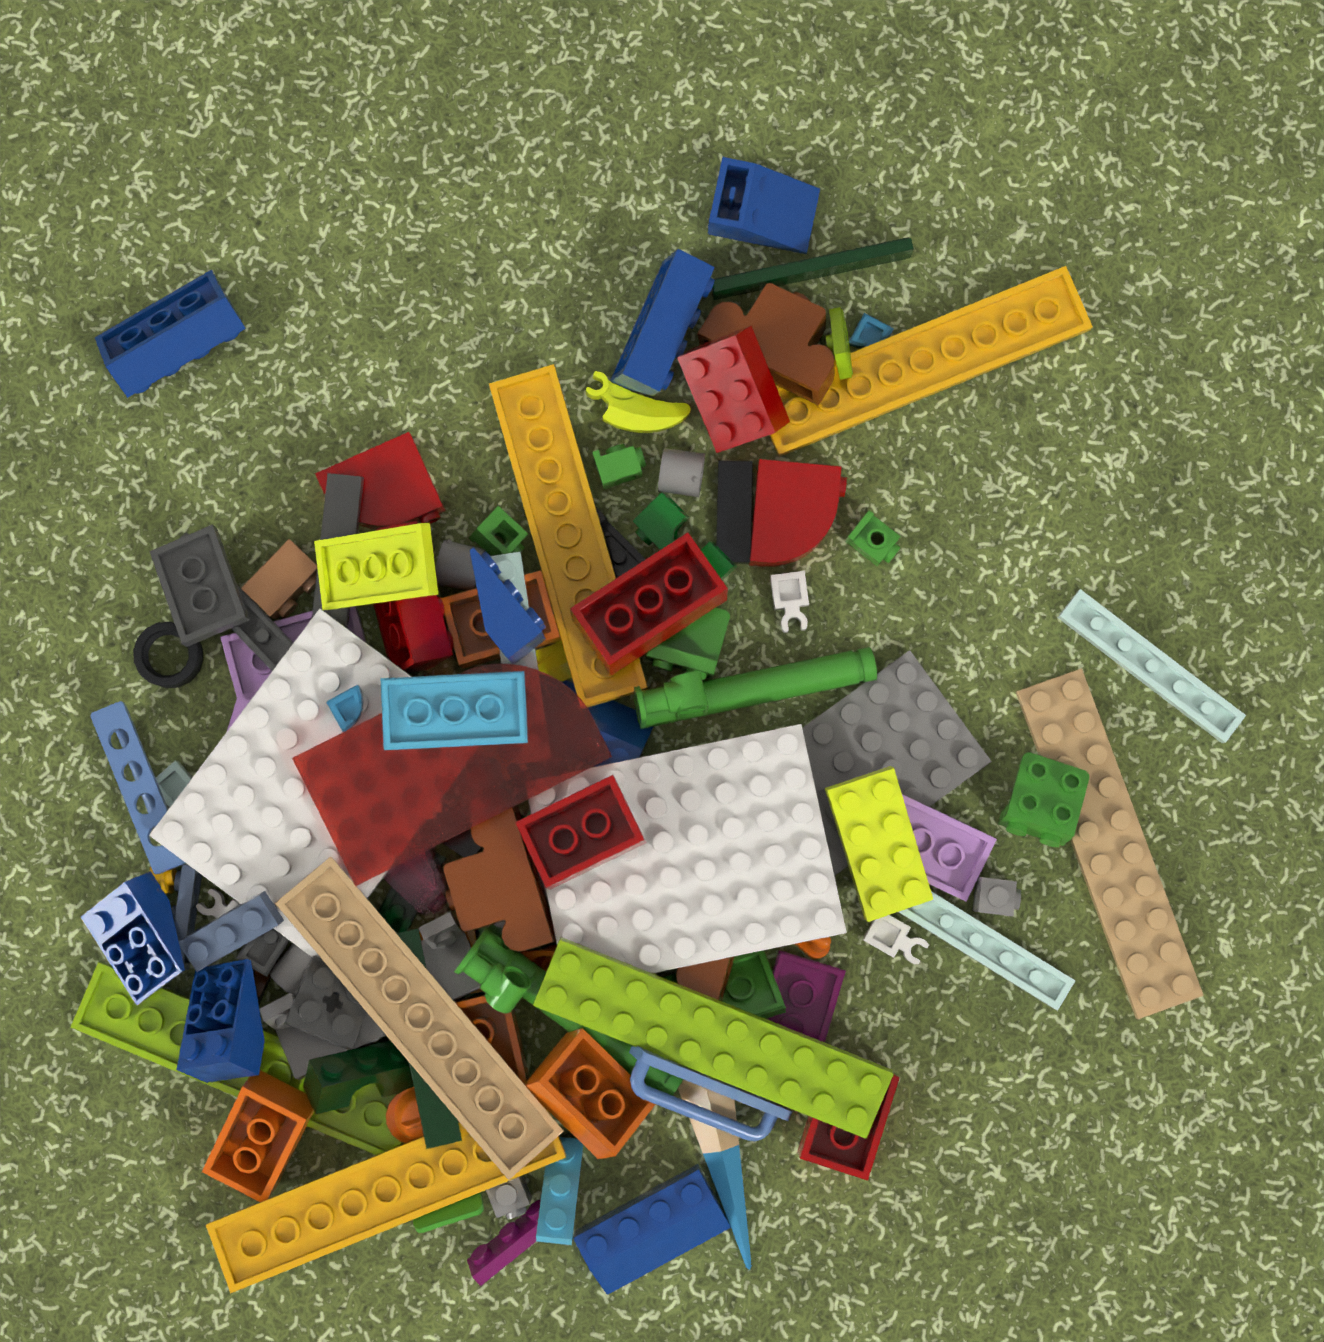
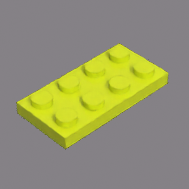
[314,523,438,610]
[825,766,933,922]

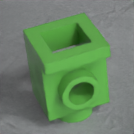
[592,444,646,489]
[468,506,528,556]
[845,510,901,566]

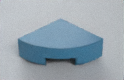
[849,313,894,348]
[326,685,363,733]

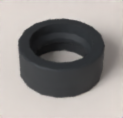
[133,622,203,688]

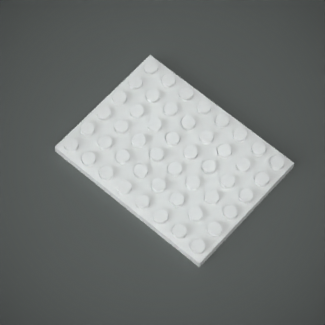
[149,608,482,958]
[525,724,847,973]

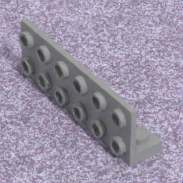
[259,912,480,1080]

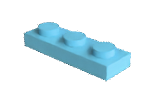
[536,1137,583,1245]

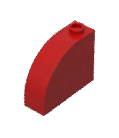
[315,432,446,530]
[749,459,847,567]

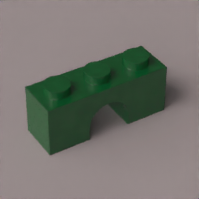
[303,1040,414,1114]

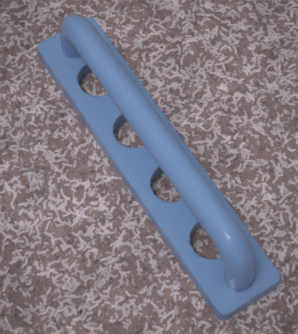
[90,701,185,874]
[629,1045,793,1142]

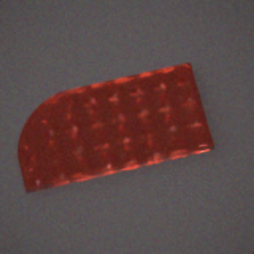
[292,664,612,886]

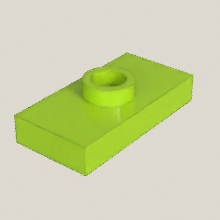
[826,307,853,380]

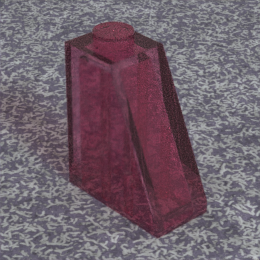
[383,824,449,915]

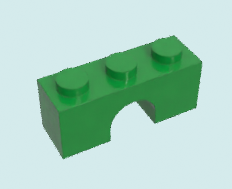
[633,492,737,581]

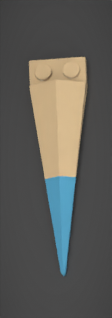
[678,1079,752,1270]

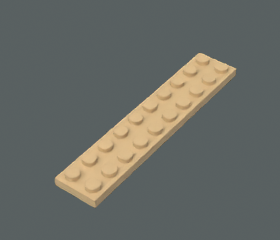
[1016,668,1204,1019]
[275,857,564,1180]

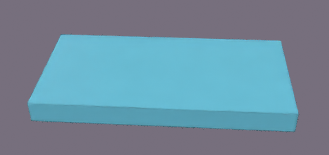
[380,671,528,750]

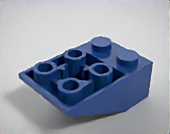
[708,157,820,254]
[470,547,546,665]
[81,871,185,1005]
[176,959,265,1083]

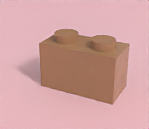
[241,539,317,620]

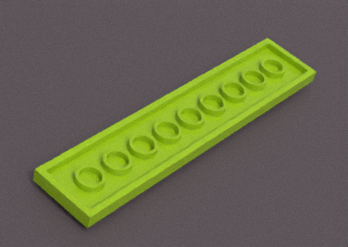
[533,937,894,1139]
[70,961,402,1155]

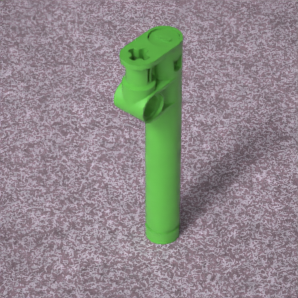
[634,647,877,729]
[454,928,683,1096]

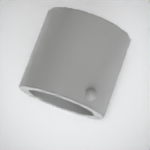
[658,448,705,497]
[435,539,485,591]
[269,943,312,996]

